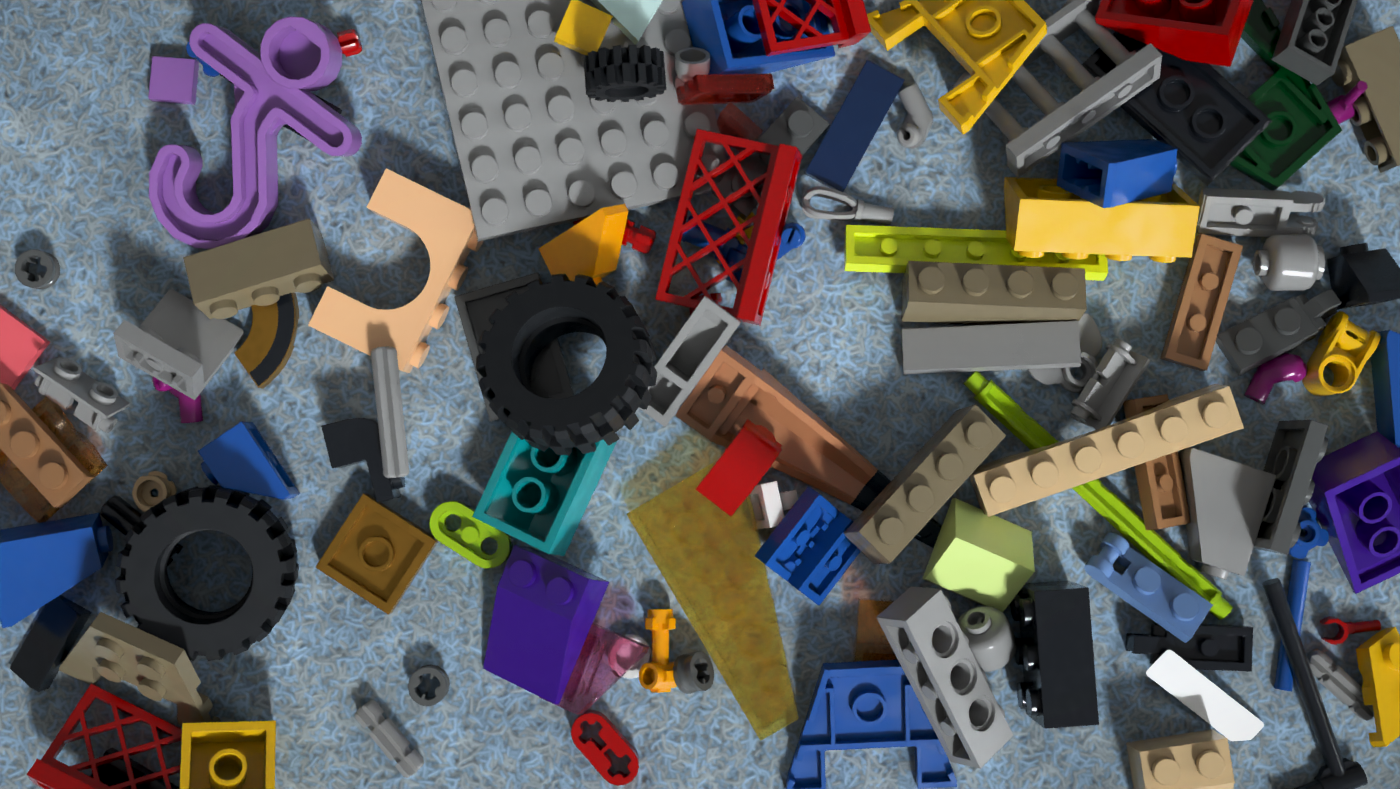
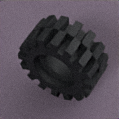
[584,45,666,102]

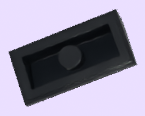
[10,595,92,692]

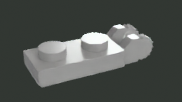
[1196,187,1325,237]

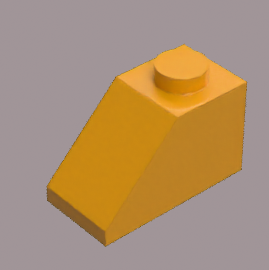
[538,203,629,286]

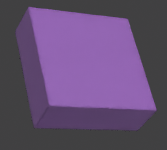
[148,56,199,105]

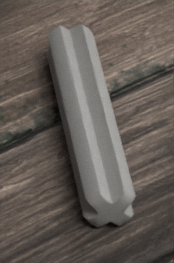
[371,346,409,478]

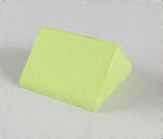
[922,498,1035,612]

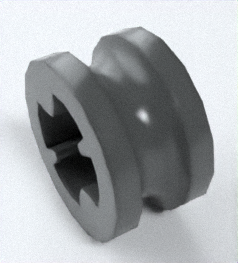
[15,249,60,289]
[673,651,714,694]
[408,664,450,706]

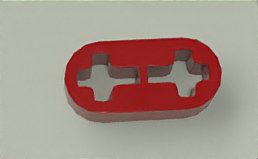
[571,710,640,786]

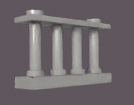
[952,0,1162,178]

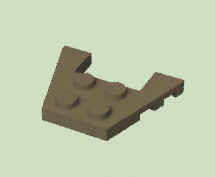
[59,611,221,726]

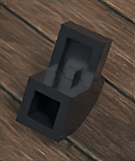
[321,418,408,502]

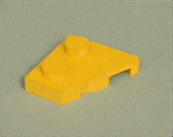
[1356,627,1400,747]

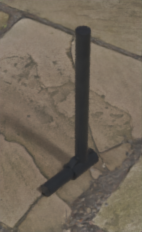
[1262,578,1368,789]

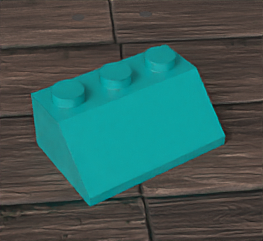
[472,432,618,556]

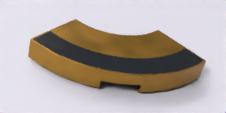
[234,293,299,389]

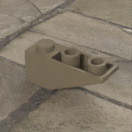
[1331,26,1400,173]

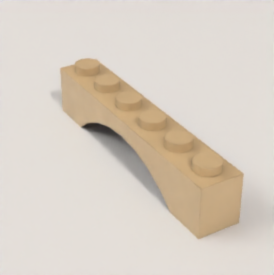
[969,384,1244,517]

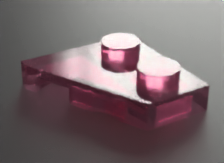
[539,623,649,714]

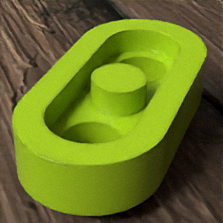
[429,501,512,569]

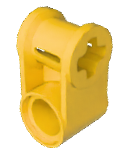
[1302,311,1381,396]

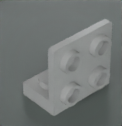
[113,289,244,400]

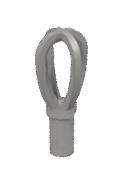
[802,186,894,225]

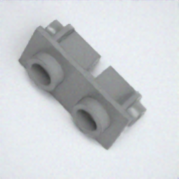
[1070,339,1150,430]
[33,356,130,433]

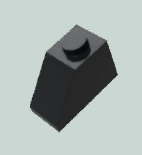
[1327,243,1400,310]

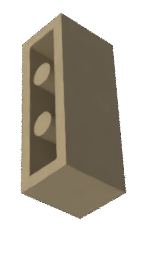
[183,218,334,319]

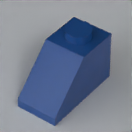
[198,421,300,499]

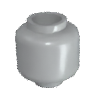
[1253,234,1325,291]
[957,606,1017,672]

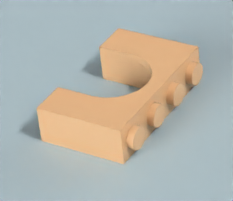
[308,168,484,373]

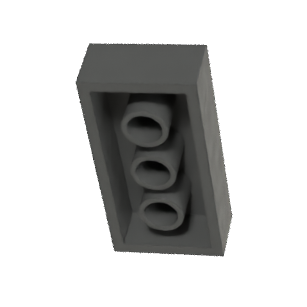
[1271,0,1358,86]

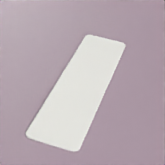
[1146,649,1264,741]

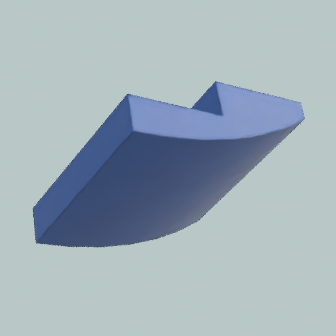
[755,486,861,606]

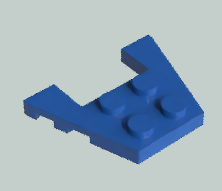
[786,660,957,789]

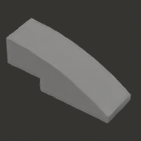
[638,296,741,427]

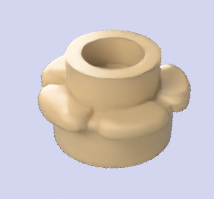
[132,471,177,512]

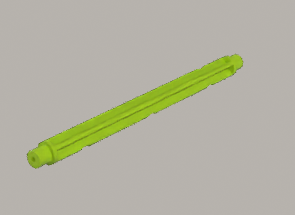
[963,371,1233,620]

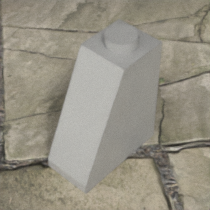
[1178,447,1276,580]

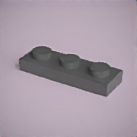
[712,96,830,221]

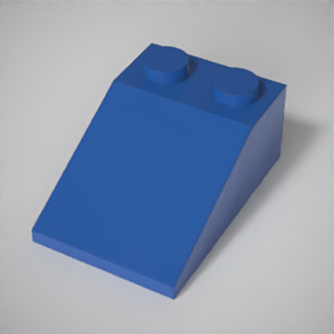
[681,0,835,85]

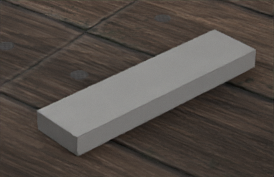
[902,321,1082,375]

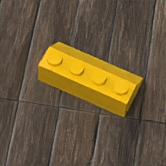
[1004,177,1200,263]

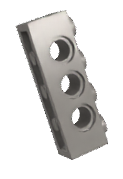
[876,586,1013,769]

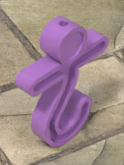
[149,16,362,249]

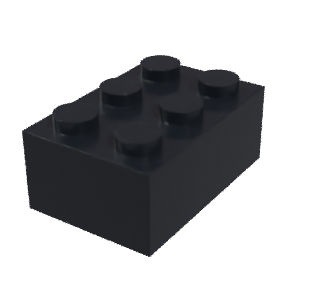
[1010,580,1099,729]

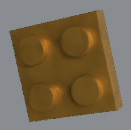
[316,493,438,615]

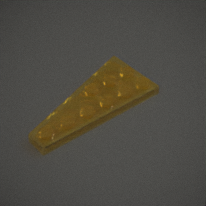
[627,461,799,741]

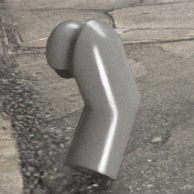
[897,84,933,149]

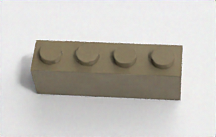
[901,261,1087,325]
[843,404,1006,564]

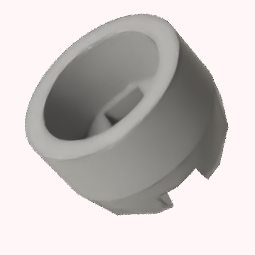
[675,47,710,85]

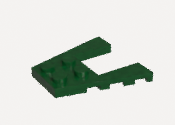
[1229,0,1342,191]

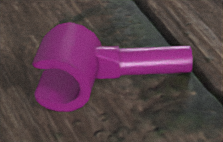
[1326,81,1368,124]

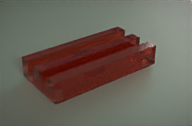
[676,74,774,105]

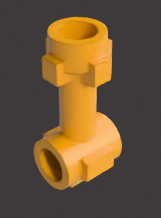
[639,609,677,693]

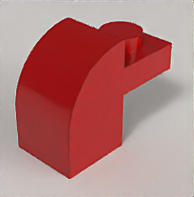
[695,419,782,516]

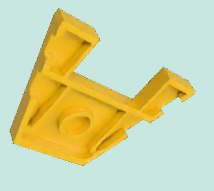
[867,0,1047,135]

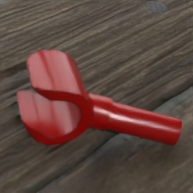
[1320,616,1381,645]

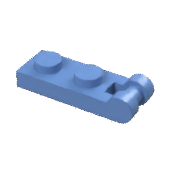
[1084,532,1213,643]

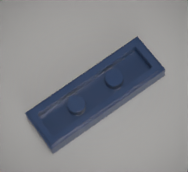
[805,60,905,192]

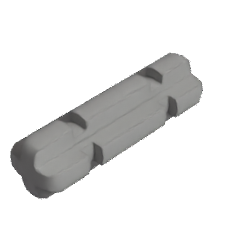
[1307,649,1374,721]
[354,700,424,778]

